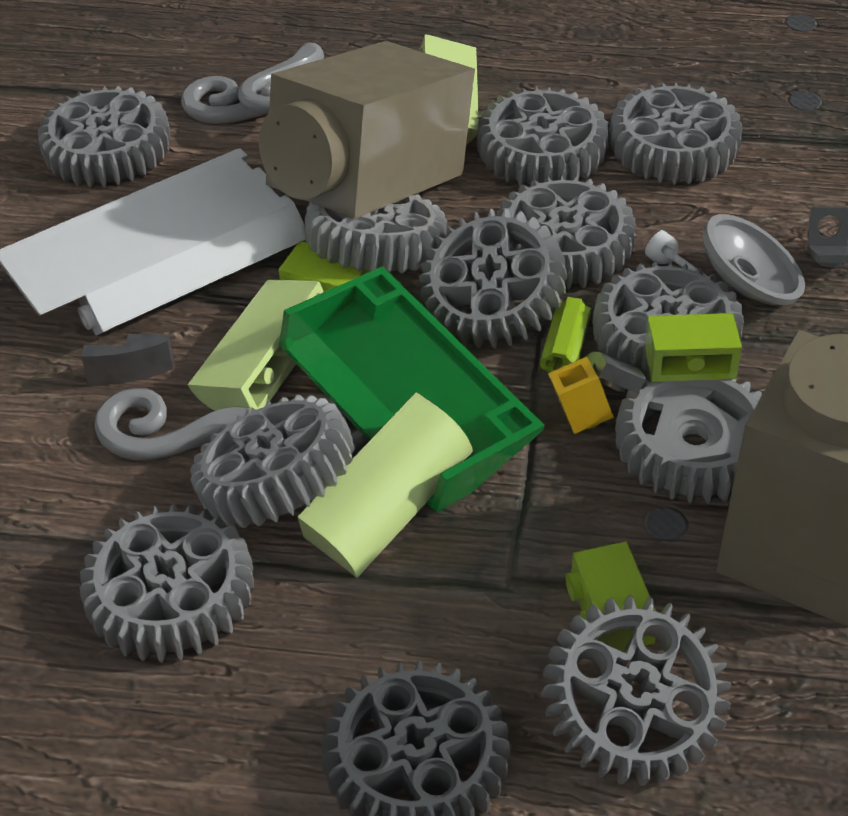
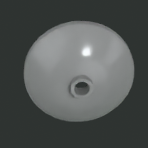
[703,214,805,305]

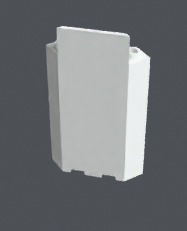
[0,148,306,335]

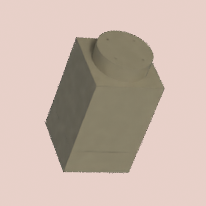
[259,41,475,219]
[716,330,848,627]

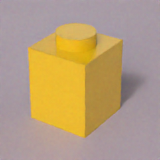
[548,357,614,434]

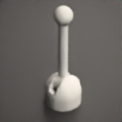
[645,230,722,284]

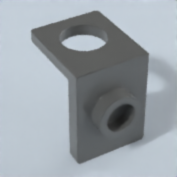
[807,207,848,267]

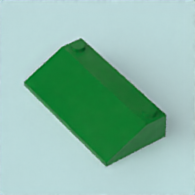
[279,266,545,513]

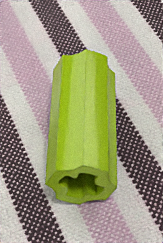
[540,297,591,373]

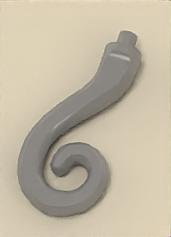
[238,42,324,114]
[181,76,264,124]
[94,388,252,461]

